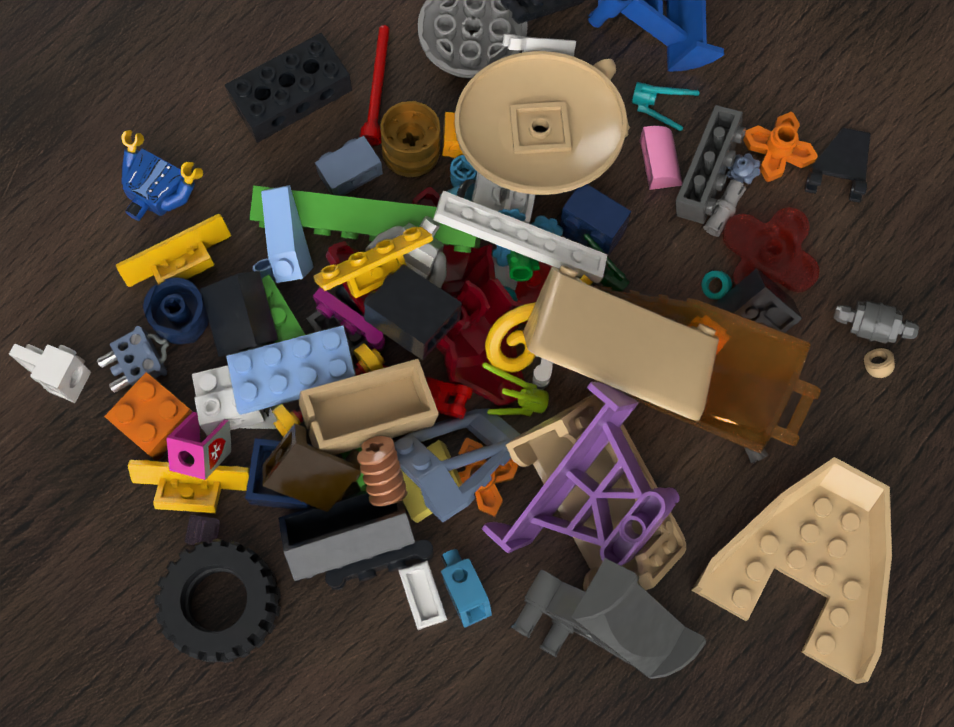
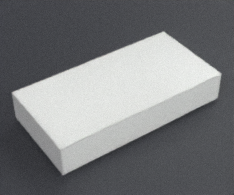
[398,561,447,630]

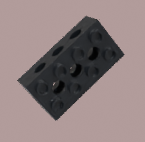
[225,32,352,143]

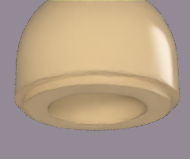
[864,348,895,378]

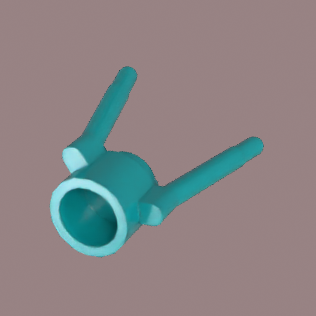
[632,82,700,131]

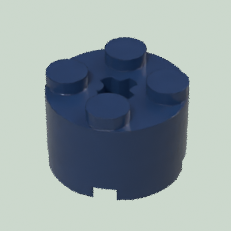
[143,277,209,344]

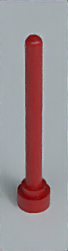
[359,25,390,146]

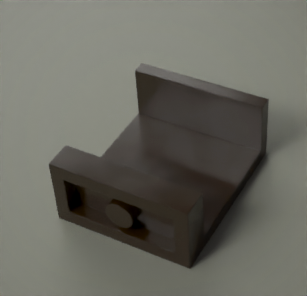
[262,423,361,512]

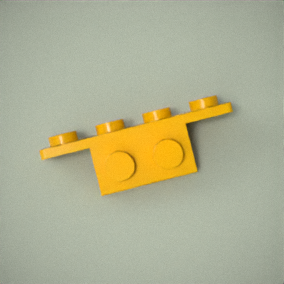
[116,214,231,287]
[313,227,433,298]
[128,460,250,513]

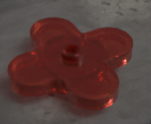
[723,208,819,292]

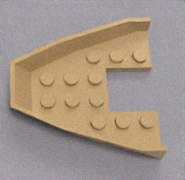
[691,457,892,684]

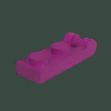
[313,287,386,352]

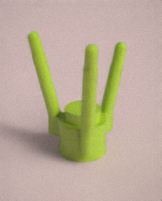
[482,362,549,416]

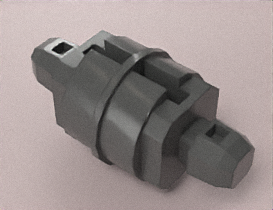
[834,300,919,343]

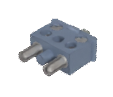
[97,326,169,392]

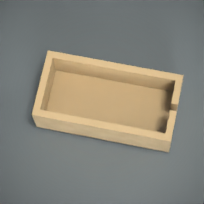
[299,359,439,455]

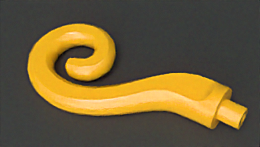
[485,274,593,373]

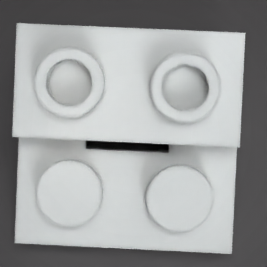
[471,172,535,224]
[9,344,91,403]
[192,365,265,436]

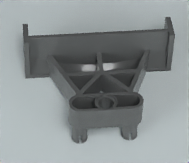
[511,558,706,679]

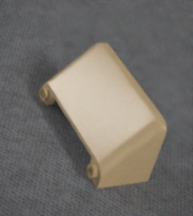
[523,265,719,421]
[506,394,686,592]

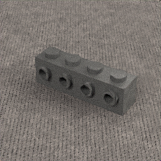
[676,105,746,224]

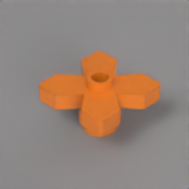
[743,112,818,182]
[458,438,519,517]

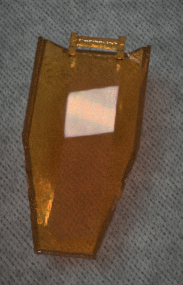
[590,285,821,454]

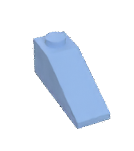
[261,185,314,283]

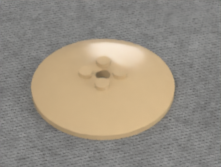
[455,51,627,195]

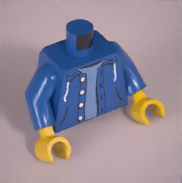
[122,130,203,221]

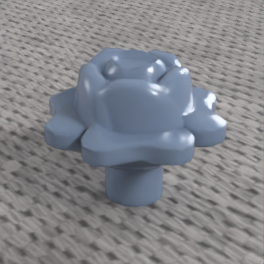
[727,153,760,184]

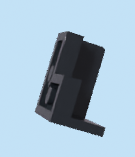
[714,268,802,340]

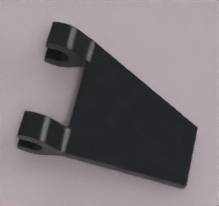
[805,128,871,202]

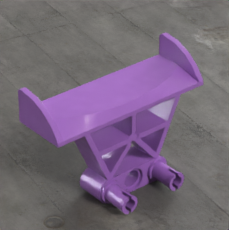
[481,382,679,566]

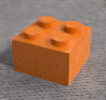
[104,372,192,461]

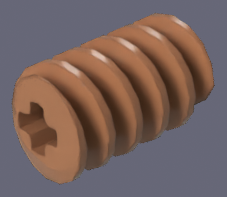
[357,436,408,506]

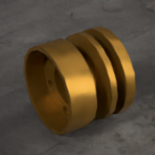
[380,101,440,177]

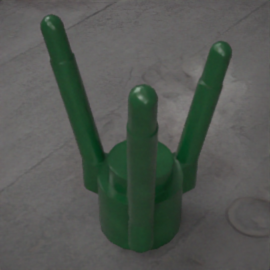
[576,233,630,297]

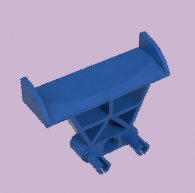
[588,0,724,72]

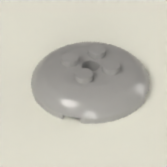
[418,0,527,78]

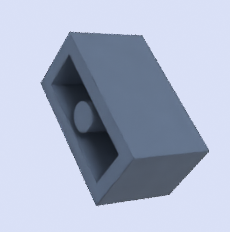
[315,136,383,196]

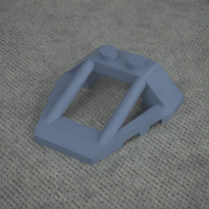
[394,408,521,522]

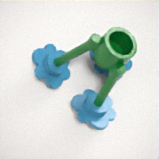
[492,209,563,282]

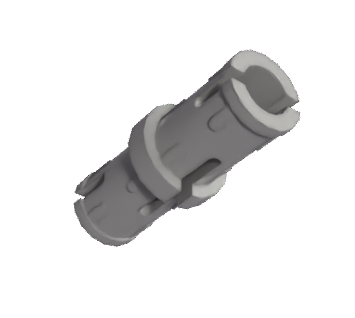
[703,180,746,237]

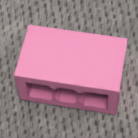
[640,126,683,190]

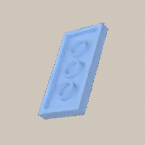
[226,325,356,415]

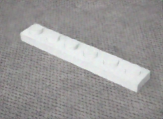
[433,191,607,284]

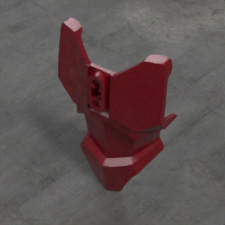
[326,187,525,406]

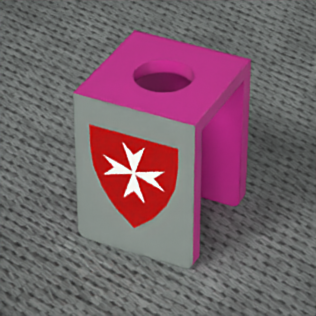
[167,412,231,480]

